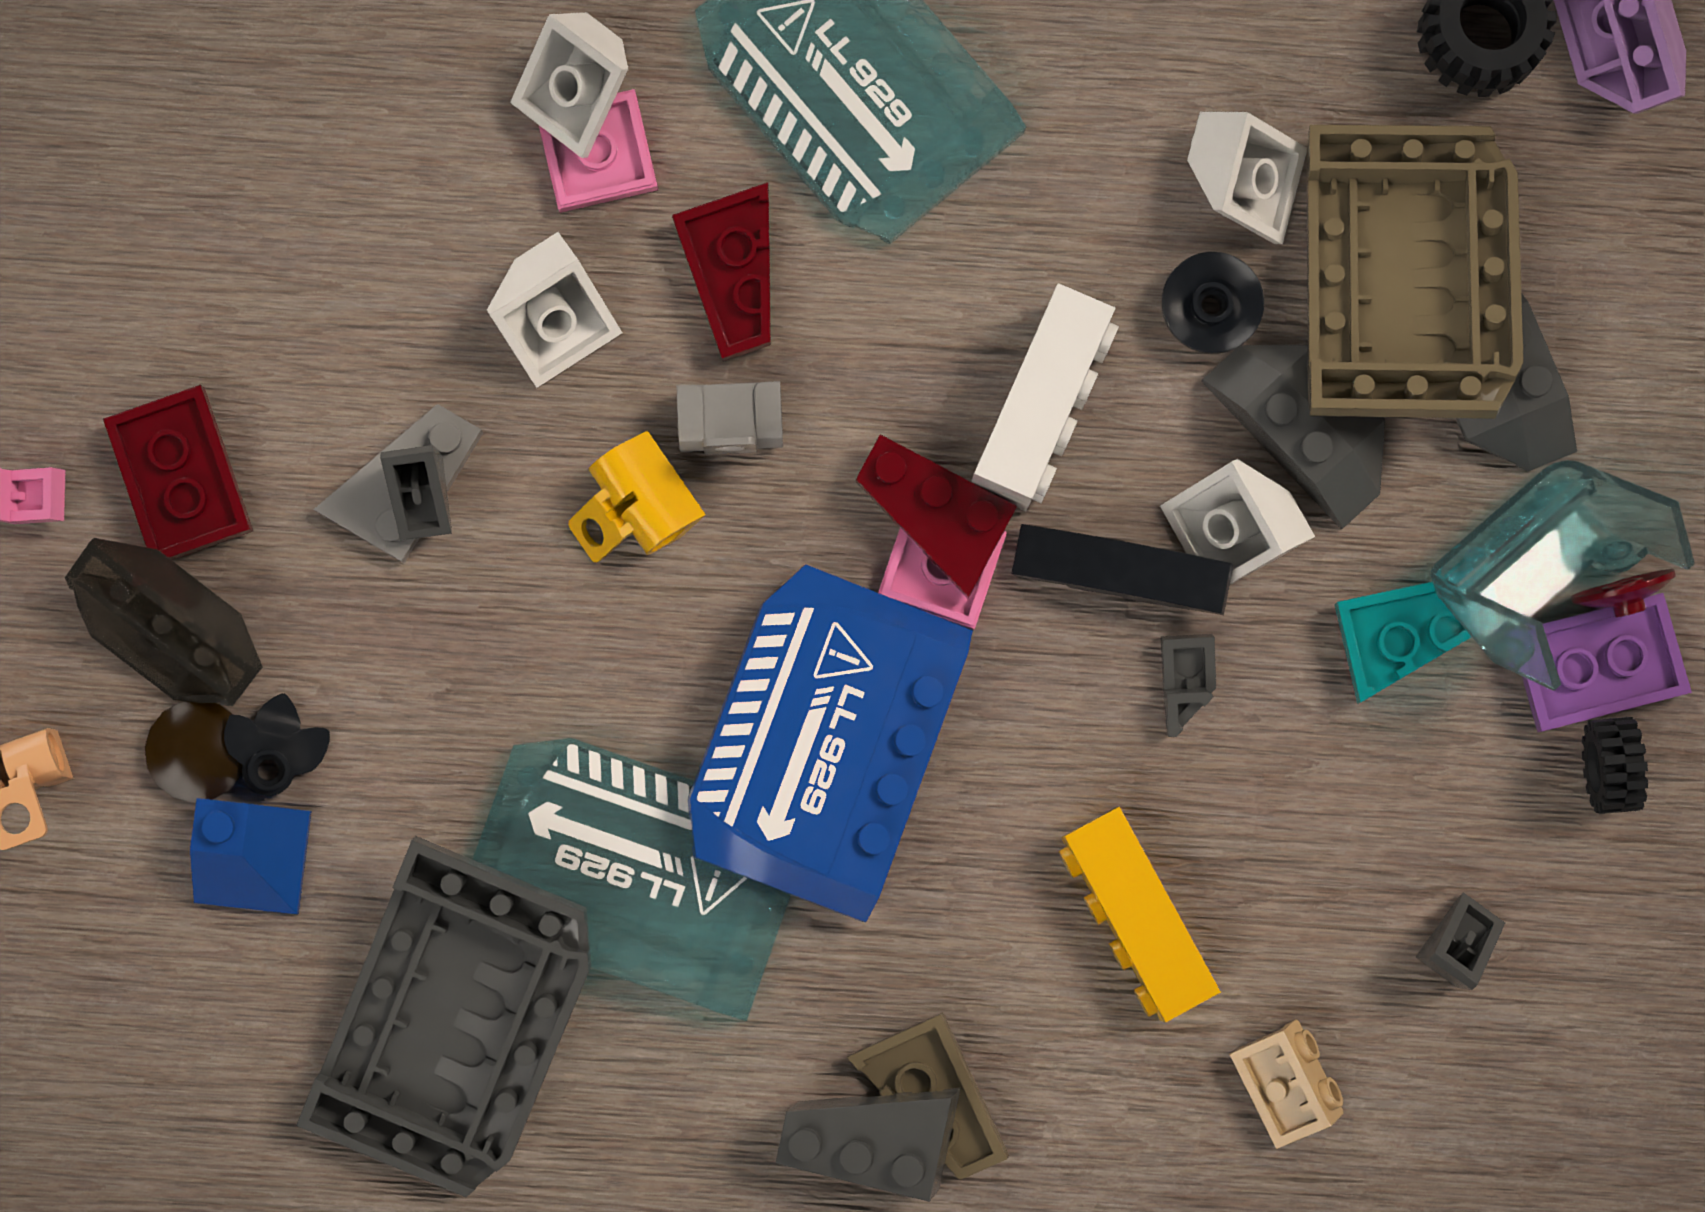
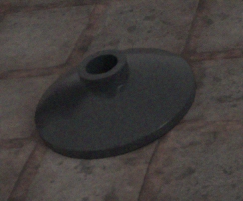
[1161,252,1264,354]

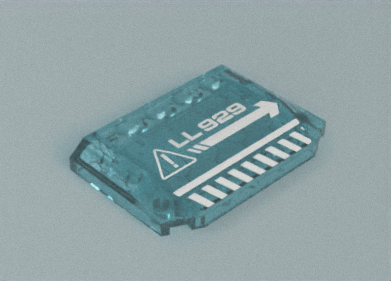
[695,0,1027,244]
[473,738,791,1021]

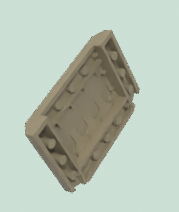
[1307,125,1523,419]

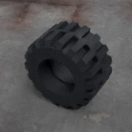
[1417,0,1557,97]

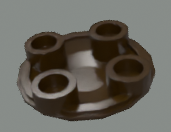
[145,699,243,802]

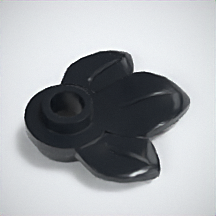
[224,693,330,796]

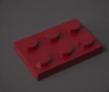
[103,385,254,566]

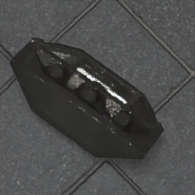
[65,538,263,707]

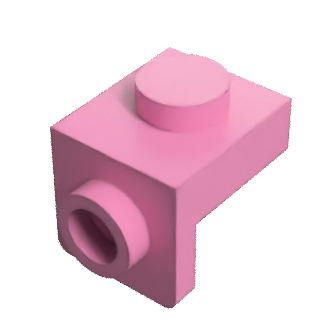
[0,467,65,524]

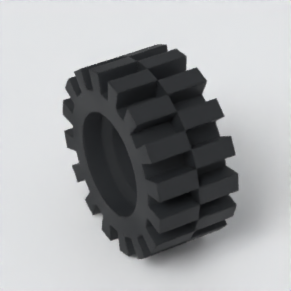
[1582,717,1648,814]

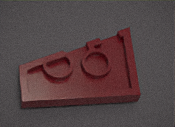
[856,434,1017,599]

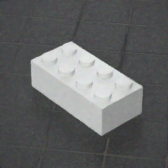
[972,283,1119,511]

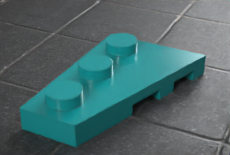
[1334,570,1500,704]

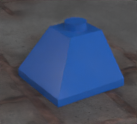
[190,798,312,914]

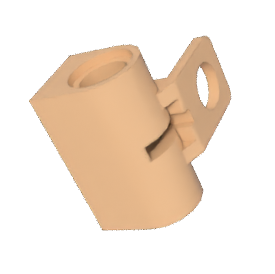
[0,728,74,850]

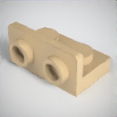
[1229,1019,1343,1149]

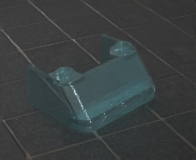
[1430,460,1695,691]

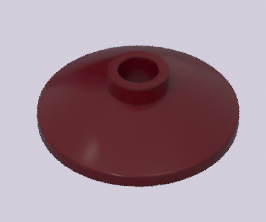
[1571,569,1676,617]

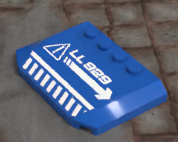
[687,565,973,922]

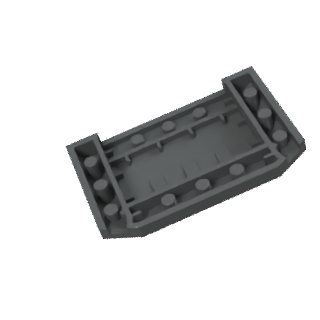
[296,836,592,1197]

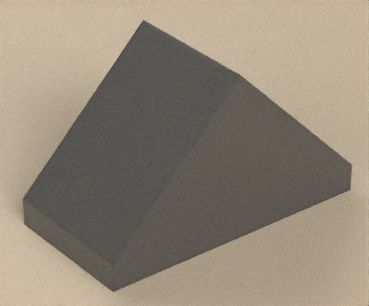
[380,445,452,541]
[1416,892,1505,990]

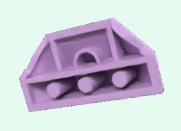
[1554,0,1686,114]

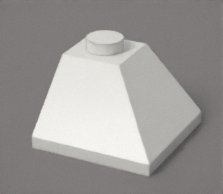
[510,12,628,158]
[1187,112,1307,244]
[487,232,622,388]
[1160,459,1315,584]

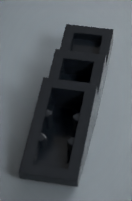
[1011,524,1234,615]

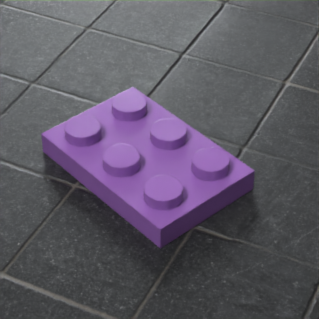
[1510,593,1692,733]

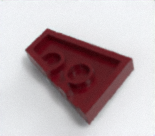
[672,182,771,362]

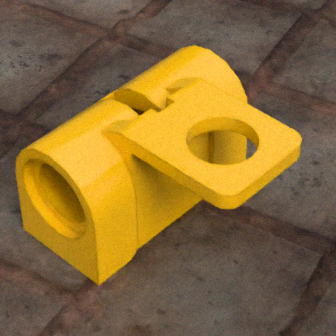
[568,430,706,563]

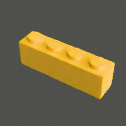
[1058,806,1221,1023]

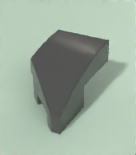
[1161,634,1216,737]

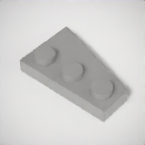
[313,404,484,563]

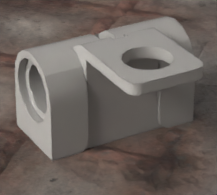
[676,381,783,455]

